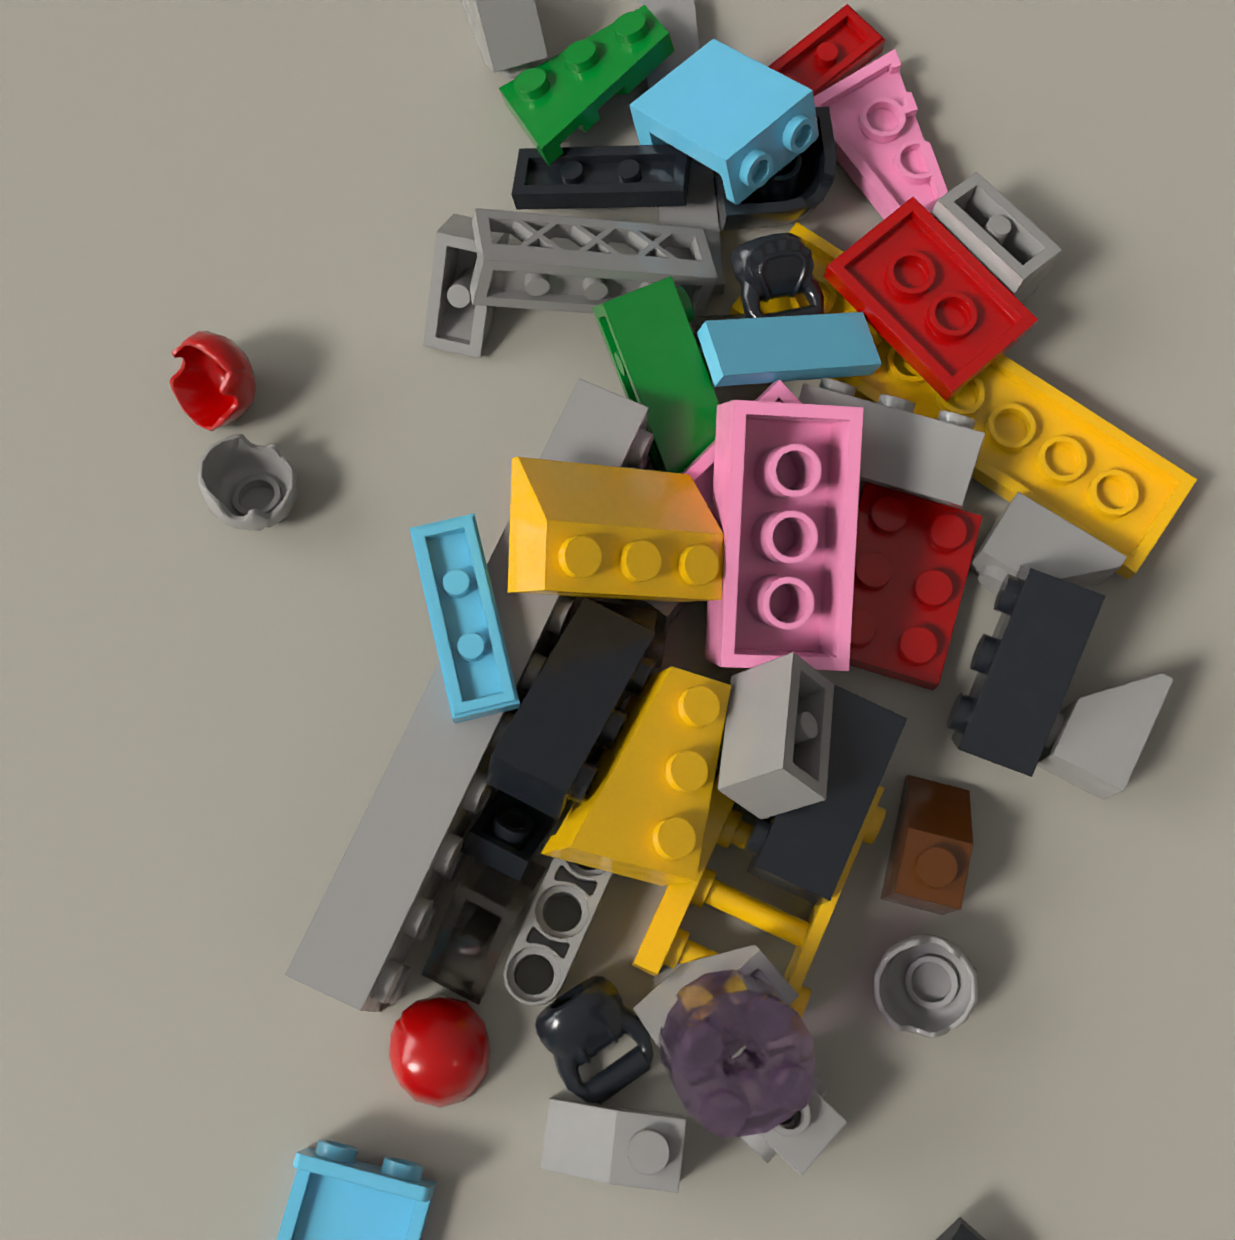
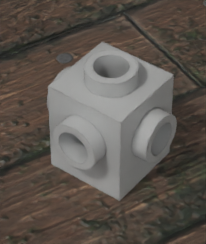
[733,1061,847,1176]

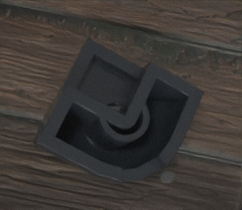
[713,106,837,230]

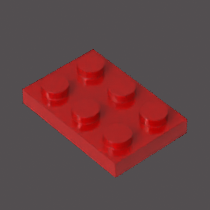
[823,197,1038,402]
[849,482,983,691]

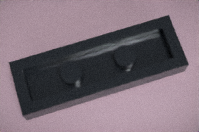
[511,144,692,210]

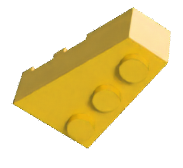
[541,666,731,886]

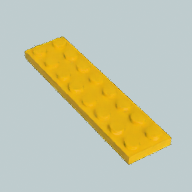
[729,222,1198,580]

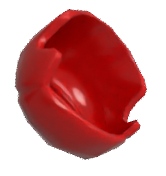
[169,331,256,432]
[389,994,490,1108]

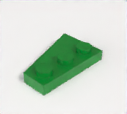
[499,5,675,166]

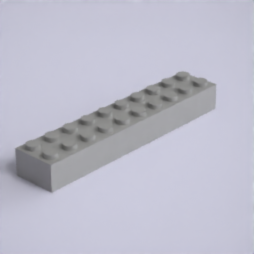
[285,378,654,1012]

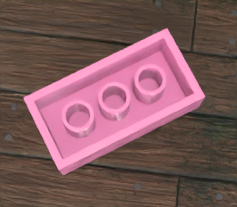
[705,400,864,671]

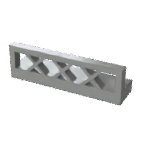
[470,208,718,321]

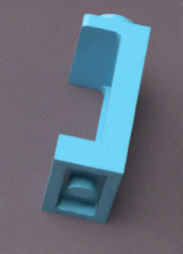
[629,38,819,205]
[277,1139,437,1240]

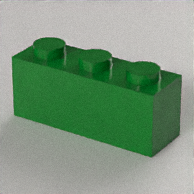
[592,276,725,473]

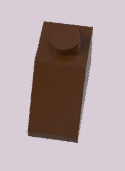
[880,775,973,915]

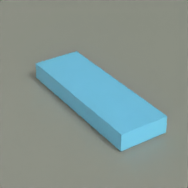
[697,312,882,387]
[409,513,520,724]

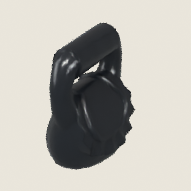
[731,233,824,318]
[535,976,654,1105]

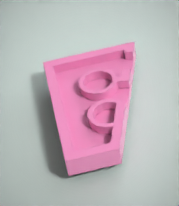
[814,49,948,219]

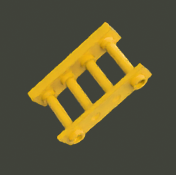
[631,772,887,1034]

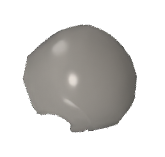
[198,434,298,531]
[874,934,978,1038]

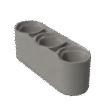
[503,857,614,1006]

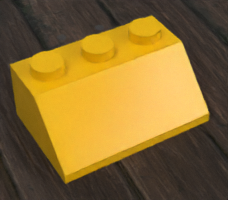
[508,457,724,602]

